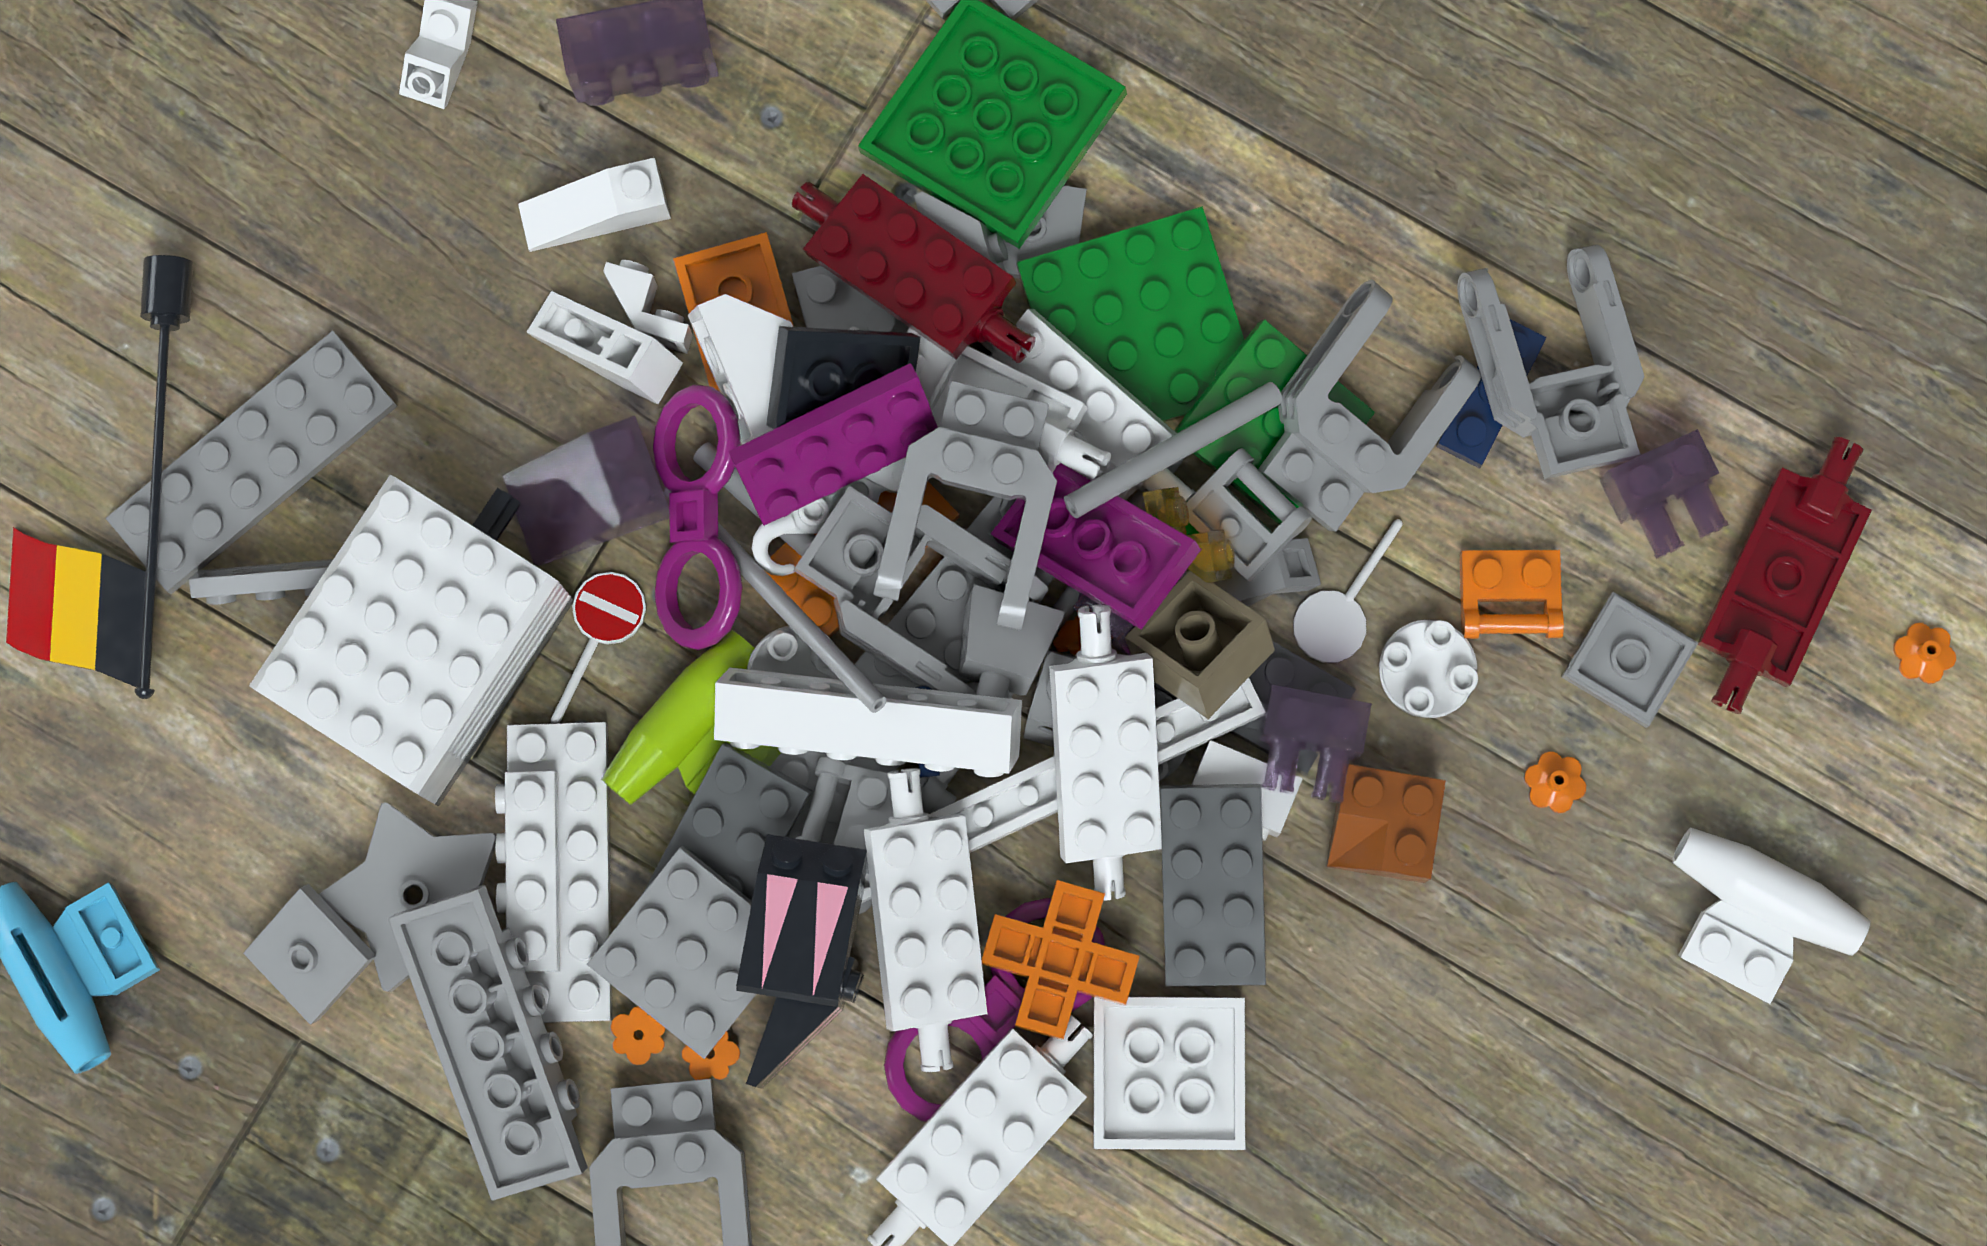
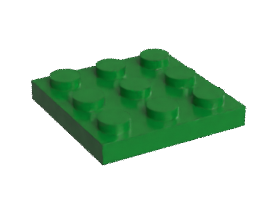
[1174,319,1375,525]

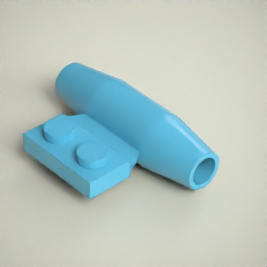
[0,882,160,1074]

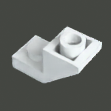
[399,0,478,109]
[603,260,693,354]

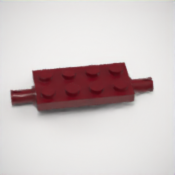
[792,174,1036,363]
[1698,437,1872,714]

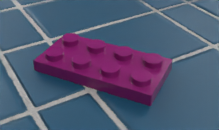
[728,363,938,526]
[991,463,1202,630]

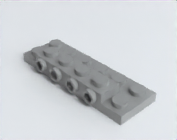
[388,885,588,1200]

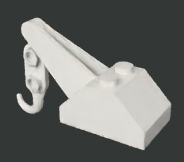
[688,294,906,576]

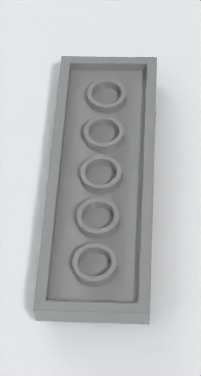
[105,331,398,594]

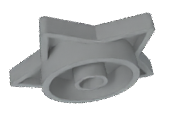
[319,802,496,992]

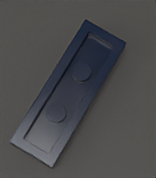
[1436,319,1547,469]

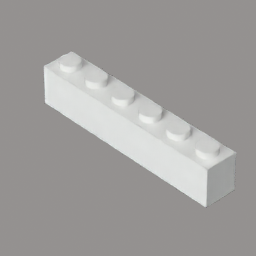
[714,668,1022,777]

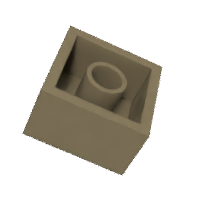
[1125,569,1275,720]

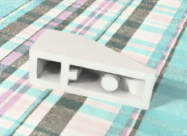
[518,158,671,252]
[527,291,683,404]

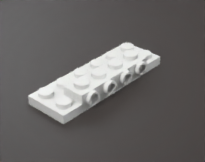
[495,722,612,1023]

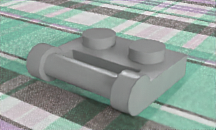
[1178,448,1313,581]
[796,757,893,874]

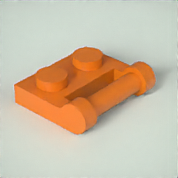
[1460,550,1564,639]

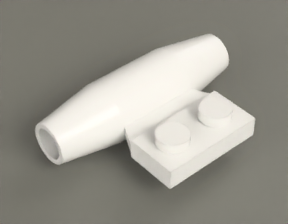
[1672,827,1871,1004]

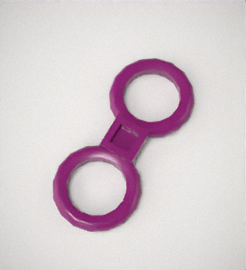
[653,384,743,650]
[884,898,1105,1122]

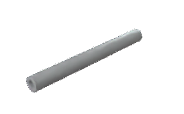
[1064,382,1282,518]

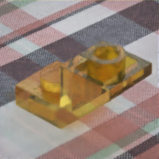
[1143,487,1235,583]

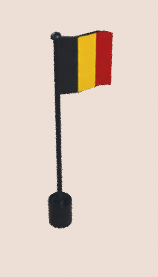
[6,255,193,699]

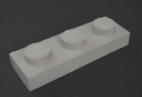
[189,559,333,605]

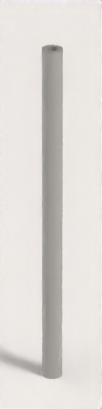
[664,488,887,713]

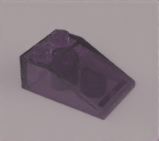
[502,416,669,567]

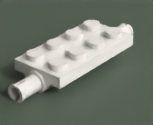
[978,309,1196,517]
[849,326,1111,480]
[1049,605,1162,900]
[864,768,987,1072]
[867,1015,1093,1246]

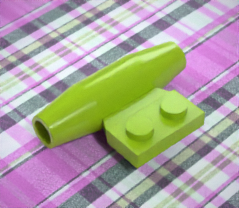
[601,630,782,805]

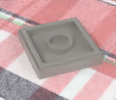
[1561,592,1698,728]

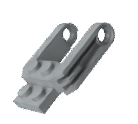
[1457,245,1645,480]
[1258,280,1481,532]
[874,381,1057,630]
[793,486,1049,695]
[589,1079,752,1246]

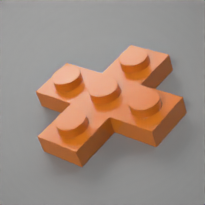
[981,880,1140,1040]

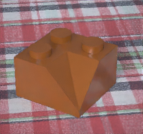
[1326,764,1446,883]

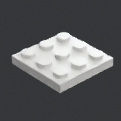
[1093,997,1245,1150]

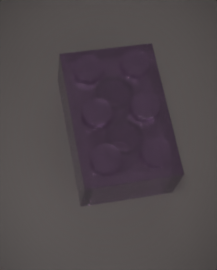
[556,0,719,106]

